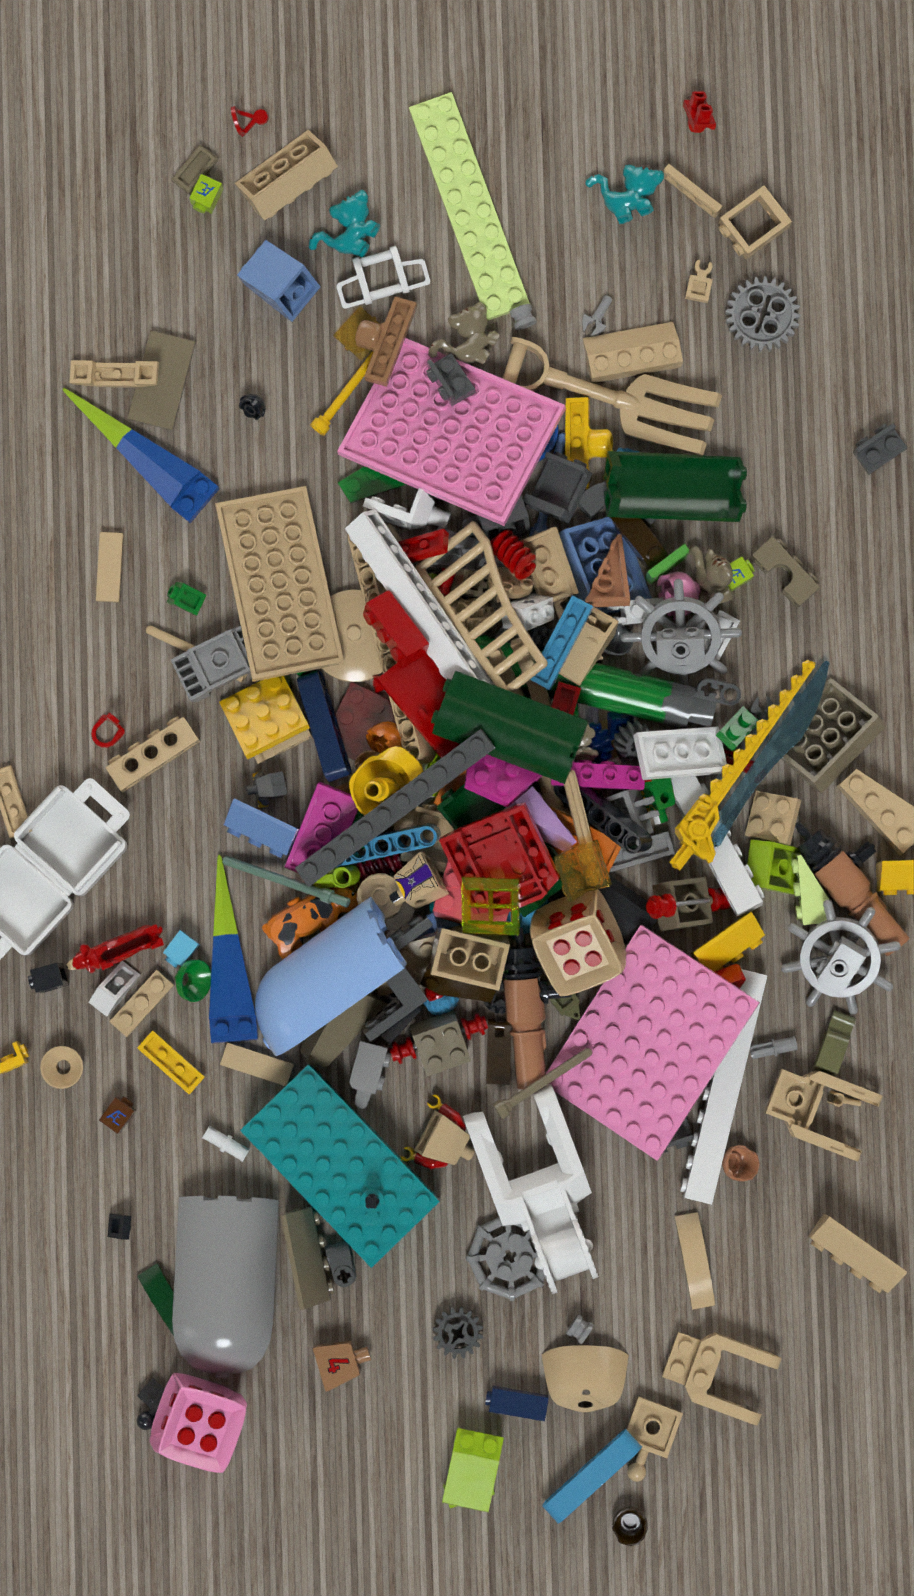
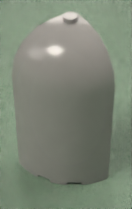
[172,1196,279,1378]

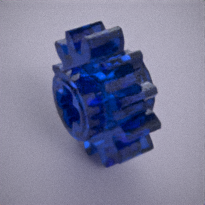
[586,722,614,764]

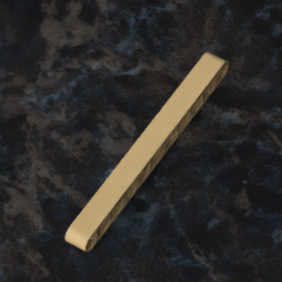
[348,534,436,764]

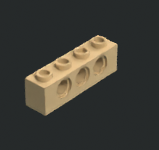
[105,716,201,792]

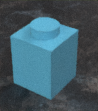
[163,930,200,968]

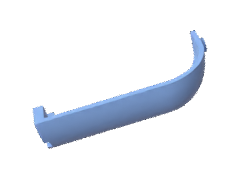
[255,896,407,1056]

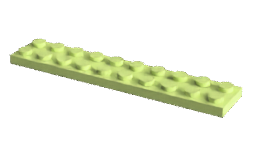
[409,92,530,321]

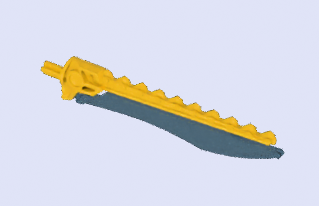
[669,660,830,871]

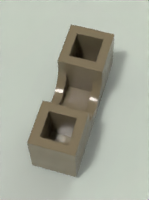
[750,536,820,609]

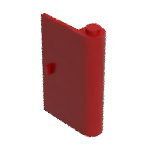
[376,653,460,758]

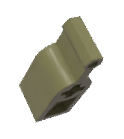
[812,1010,856,1077]

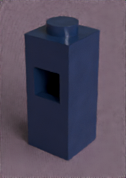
[485,1386,549,1422]

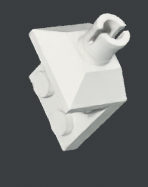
[363,488,451,531]

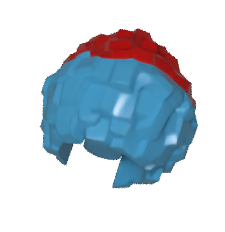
[424,988,460,1015]

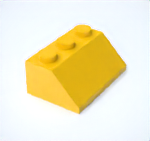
[876,860,914,896]
[690,912,765,972]

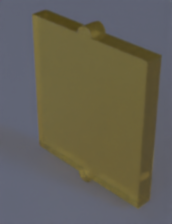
[333,306,380,361]

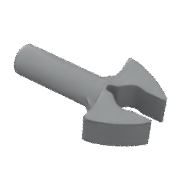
[582,295,612,337]

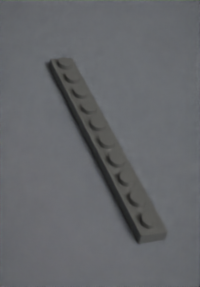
[295,729,496,887]

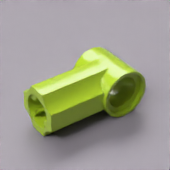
[312,864,360,888]

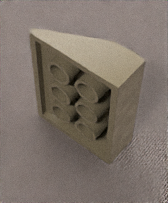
[766,677,885,794]
[281,1206,334,1310]

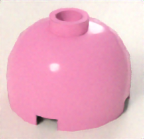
[657,572,700,620]

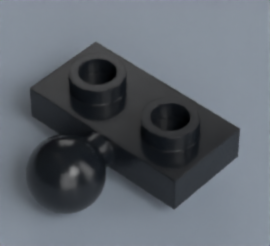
[136,1378,165,1430]

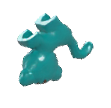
[585,165,664,224]
[308,190,381,258]

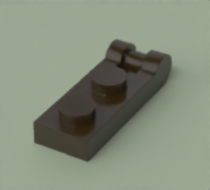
[486,1018,511,1085]

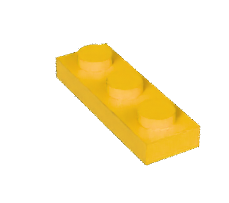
[137,1030,205,1095]

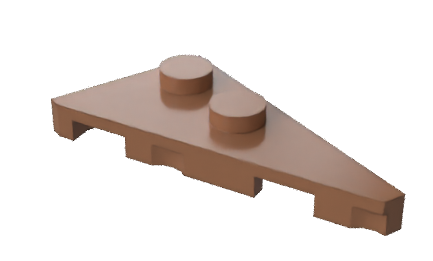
[585,534,630,607]

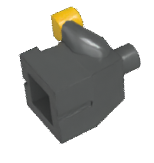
[245,771,287,808]

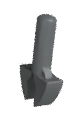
[750,696,773,741]

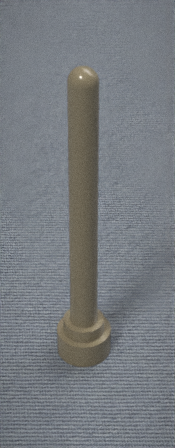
[492,1048,593,1120]

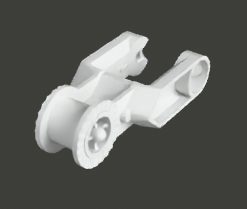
[463,1084,599,1294]

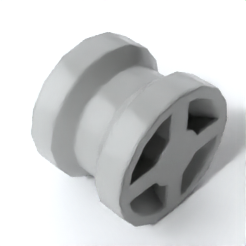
[510,304,537,330]
[566,1314,594,1344]

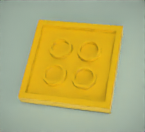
[219,676,310,760]

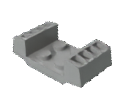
[171,626,250,703]

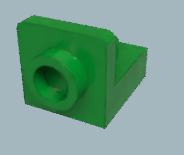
[167,582,207,616]

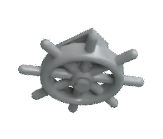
[621,579,742,685]
[781,900,901,1015]

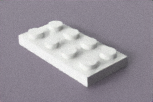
[633,727,727,780]

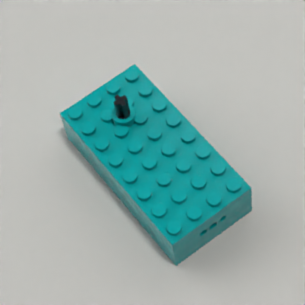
[240,1064,440,1268]

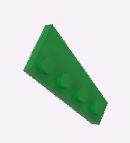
[338,466,407,504]

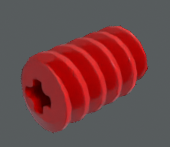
[490,529,536,580]

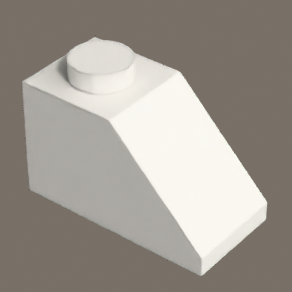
[88,961,140,1016]

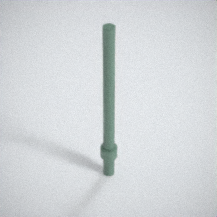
[222,856,350,907]

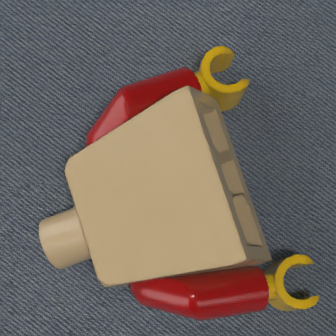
[400,1095,475,1169]

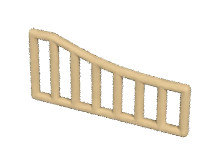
[415,521,548,692]

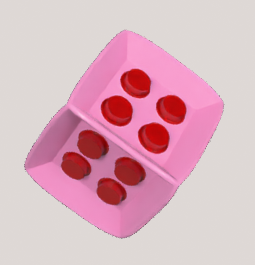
[149,1373,247,1473]

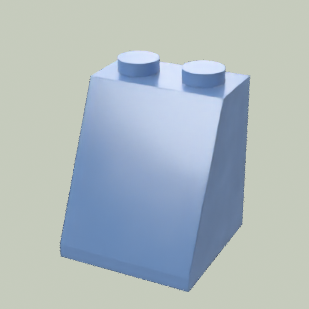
[237,240,320,322]

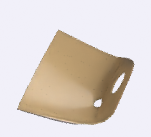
[542,1345,629,1412]

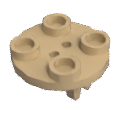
[487,567,534,603]

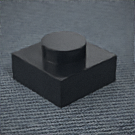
[107,1213,131,1240]

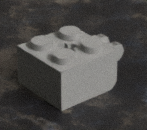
[594,790,660,834]
[349,1041,391,1109]

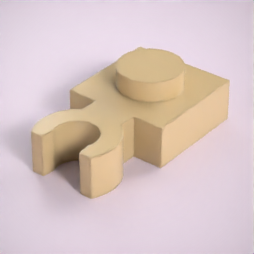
[685,260,713,303]

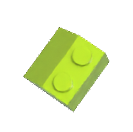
[747,840,801,895]

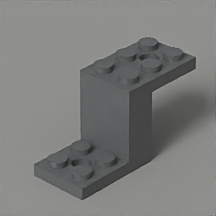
[363,915,433,1042]

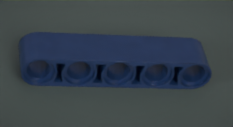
[297,669,352,782]

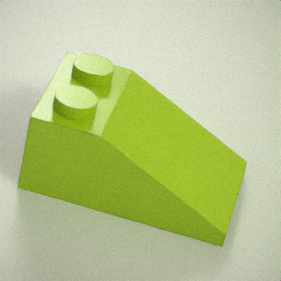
[442,1428,504,1512]

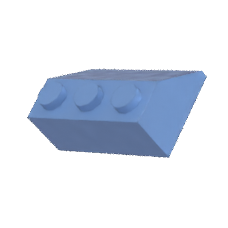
[224,798,299,858]

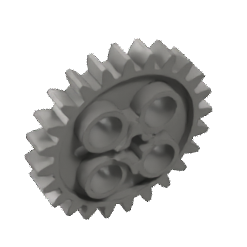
[725,277,801,352]

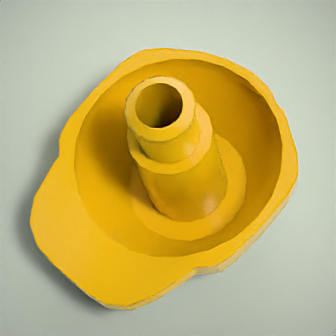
[349,746,423,816]

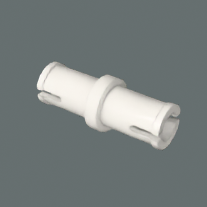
[202,1125,250,1162]

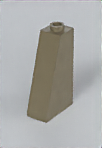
[300,992,386,1068]

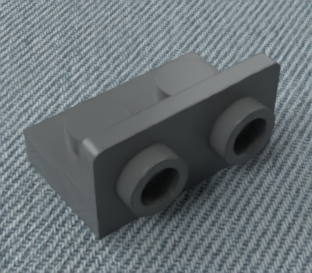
[426,353,476,406]
[853,423,907,475]

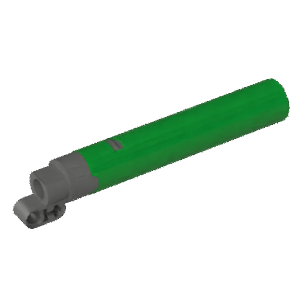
[475,635,741,729]

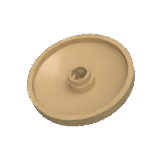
[321,590,383,683]

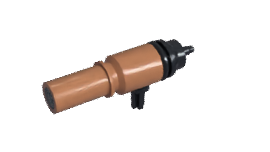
[795,821,909,957]
[503,927,572,1089]

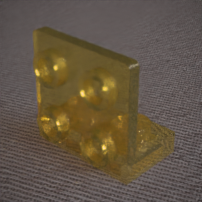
[555,840,612,902]

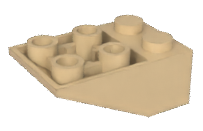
[559,601,619,686]

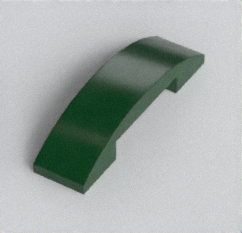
[137,1263,174,1336]

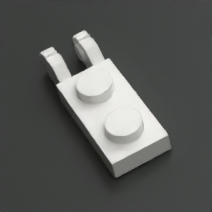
[607,597,663,625]

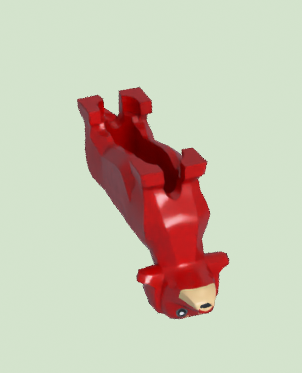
[66,924,164,974]

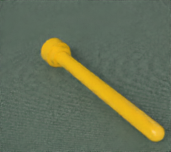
[310,351,373,436]

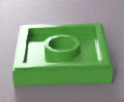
[645,544,689,585]

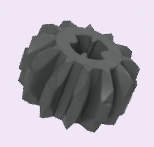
[613,720,650,761]

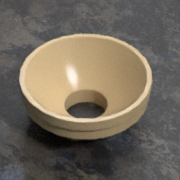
[40,1046,83,1089]

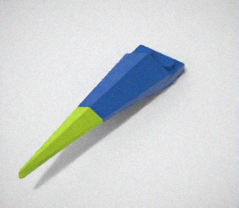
[63,388,220,524]
[209,855,258,1044]

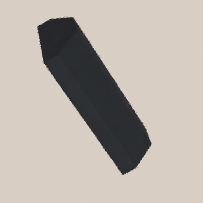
[559,872,658,945]

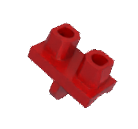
[683,91,716,133]

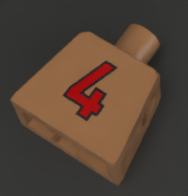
[312,1341,371,1392]

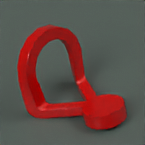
[230,106,269,137]
[91,712,125,748]

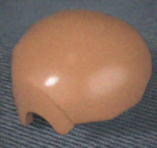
[722,1145,760,1182]

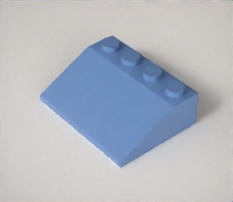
[559,517,652,616]

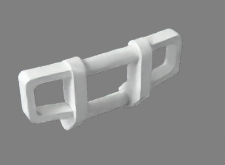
[336,246,430,309]

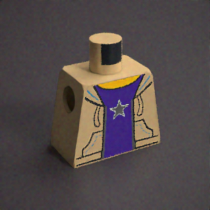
[389,852,449,909]

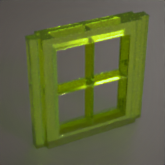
[461,877,520,935]

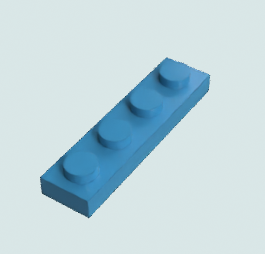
[530,595,594,690]

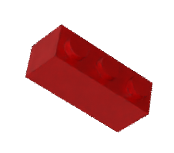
[363,590,429,667]

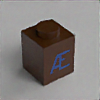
[99,1096,137,1134]

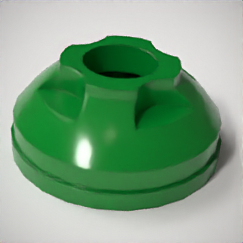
[175,960,211,1002]

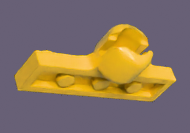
[565,397,613,490]

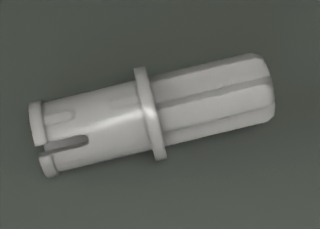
[750,1036,798,1059]

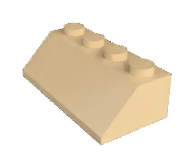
[235,130,338,221]
[583,322,683,383]
[808,1214,907,1293]

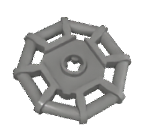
[466,1217,545,1301]

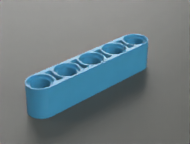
[337,823,441,867]
[542,1429,642,1524]

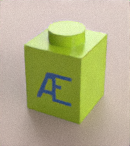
[189,174,224,214]
[726,557,755,592]

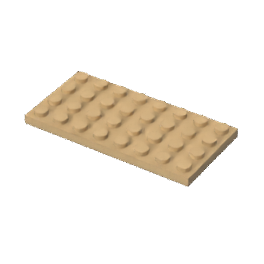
[215,486,344,682]

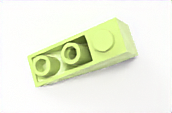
[792,853,829,925]

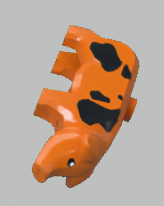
[262,887,358,960]

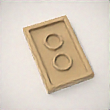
[520,527,579,603]

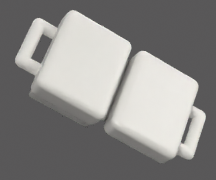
[0,778,130,960]

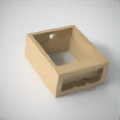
[718,186,792,259]

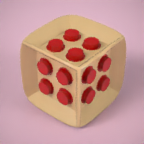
[530,888,626,996]

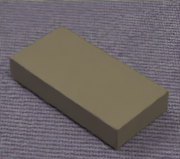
[171,144,218,195]

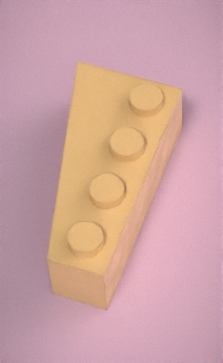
[836,769,914,855]

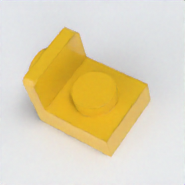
[0,1041,30,1074]

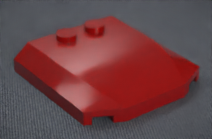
[439,802,560,916]

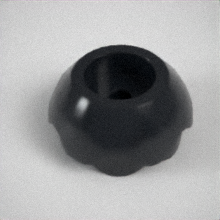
[239,394,266,420]

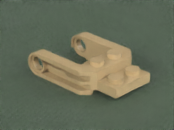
[764,1069,883,1162]
[662,1332,782,1426]

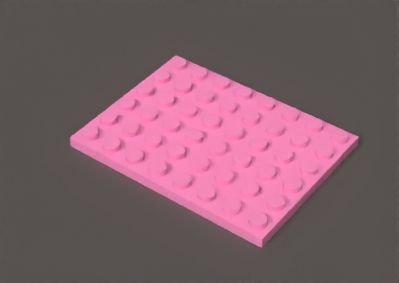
[337,338,566,526]
[546,925,760,1161]

